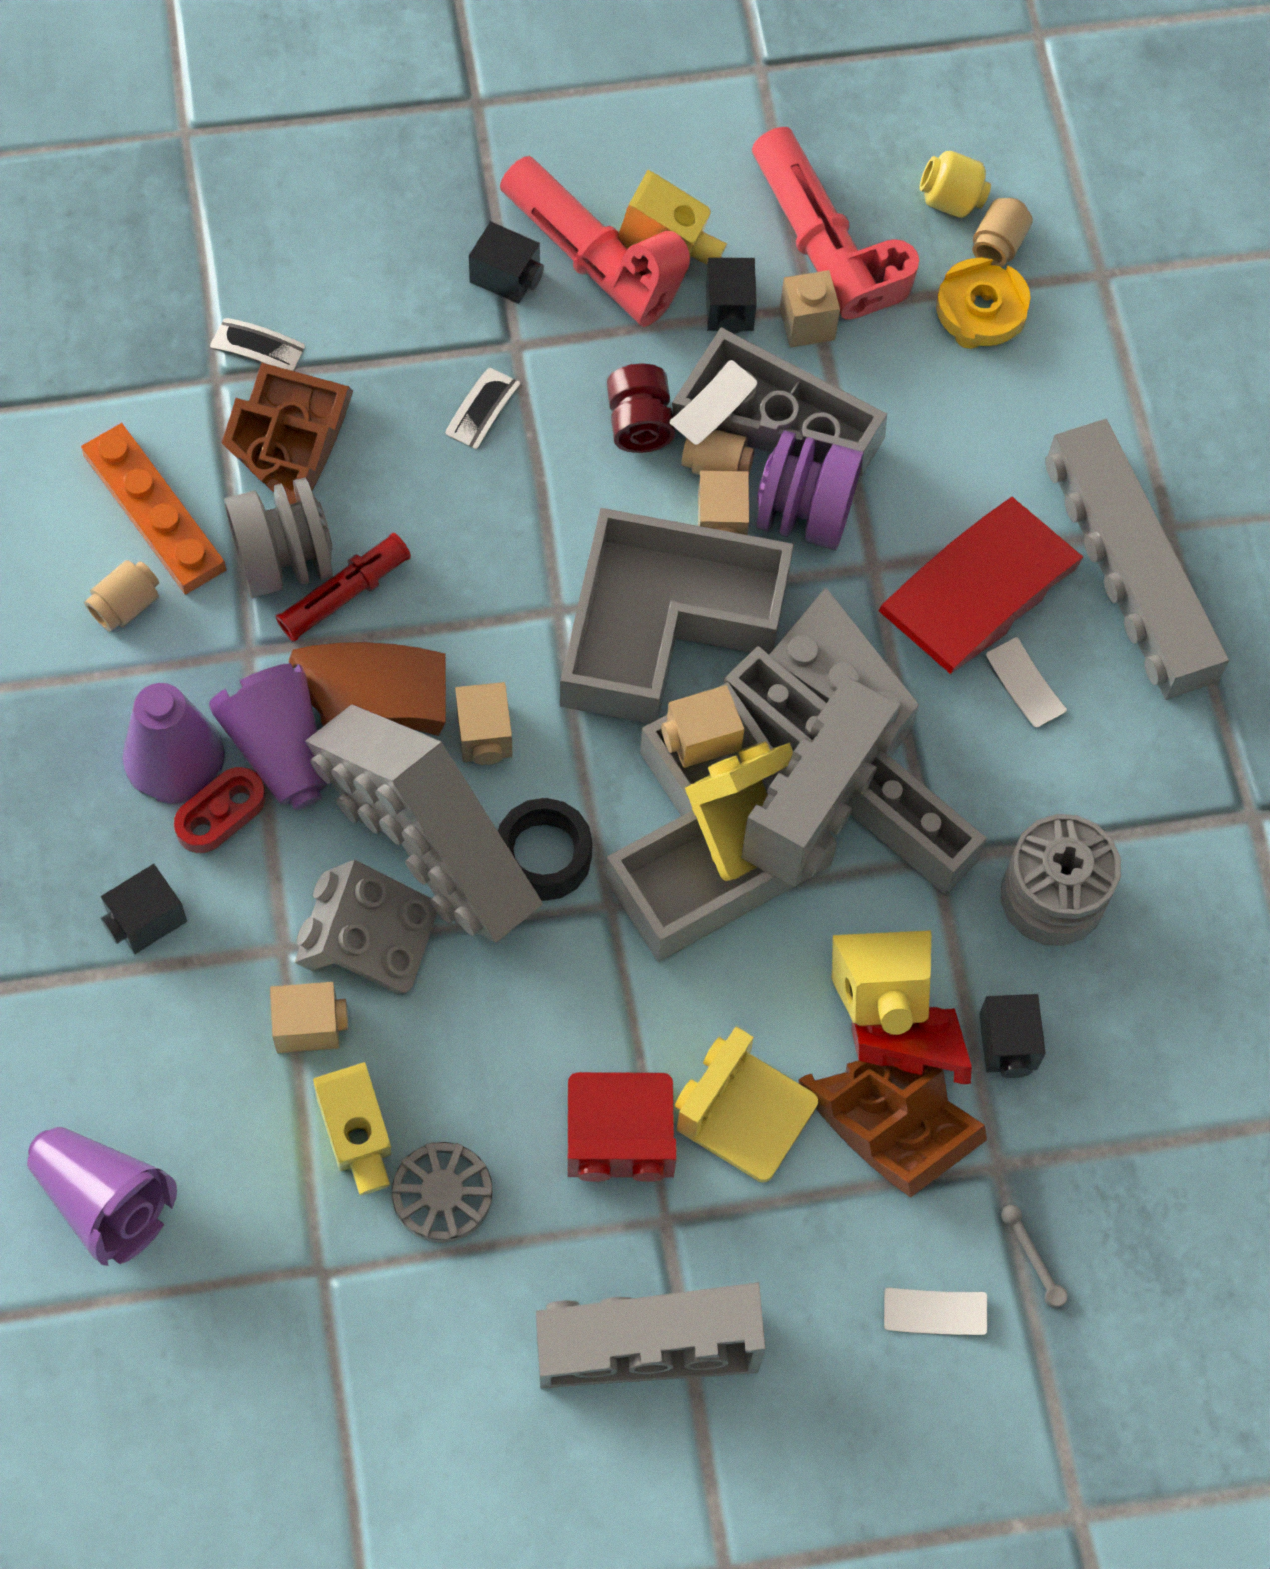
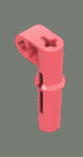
[752,127,919,320]
[500,156,690,327]

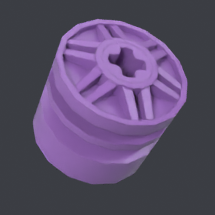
[756,430,864,551]

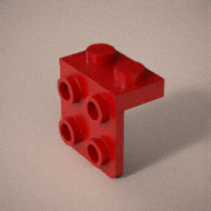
[567,1072,677,1182]

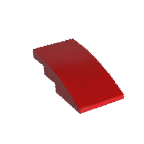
[878,496,1083,674]

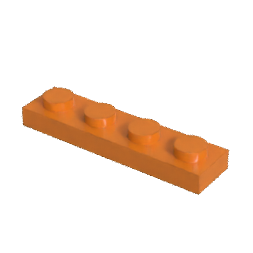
[81,423,227,595]

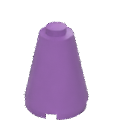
[209,663,327,810]
[123,683,225,804]
[27,1127,177,1266]

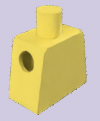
[619,170,727,265]
[831,930,932,1035]
[313,1062,391,1195]

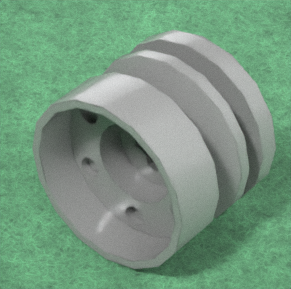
[224,477,333,598]
[1001,814,1121,946]

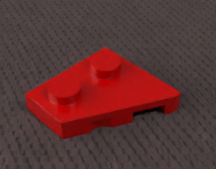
[851,1007,972,1085]

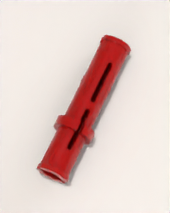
[275,532,411,642]

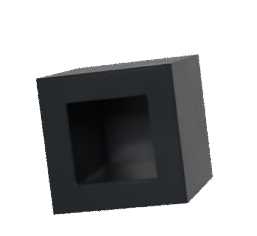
[469,221,544,304]
[706,258,757,334]
[100,864,187,955]
[979,994,1046,1078]

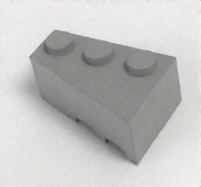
[769,587,919,757]

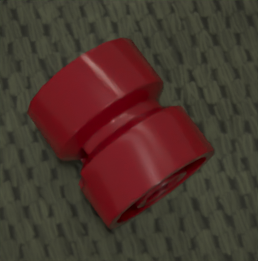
[607,363,675,453]

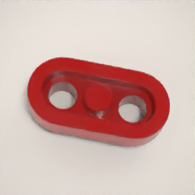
[174,767,266,853]

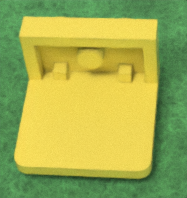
[685,741,793,881]
[675,1026,818,1183]

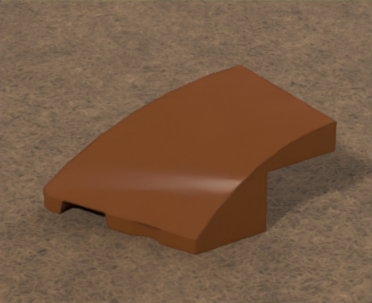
[221,362,353,504]
[289,642,446,736]
[798,1061,987,1198]

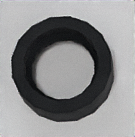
[498,798,593,901]

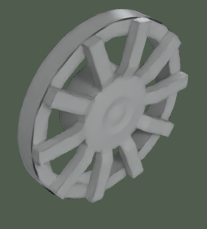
[392,1142,493,1243]

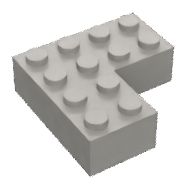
[560,508,794,724]
[605,682,837,962]
[305,704,543,943]

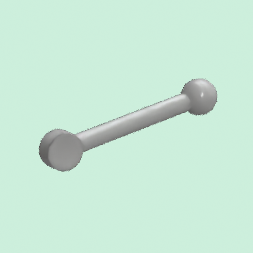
[1001,1205,1067,1308]

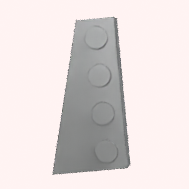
[672,327,887,476]
[741,676,901,888]
[536,1282,765,1388]

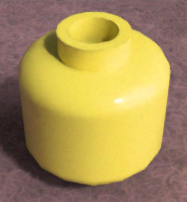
[919,151,991,218]

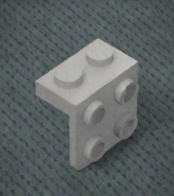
[294,860,437,994]

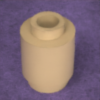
[972,198,1033,267]
[681,429,755,475]
[84,560,159,632]

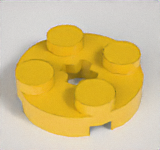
[936,257,1031,349]

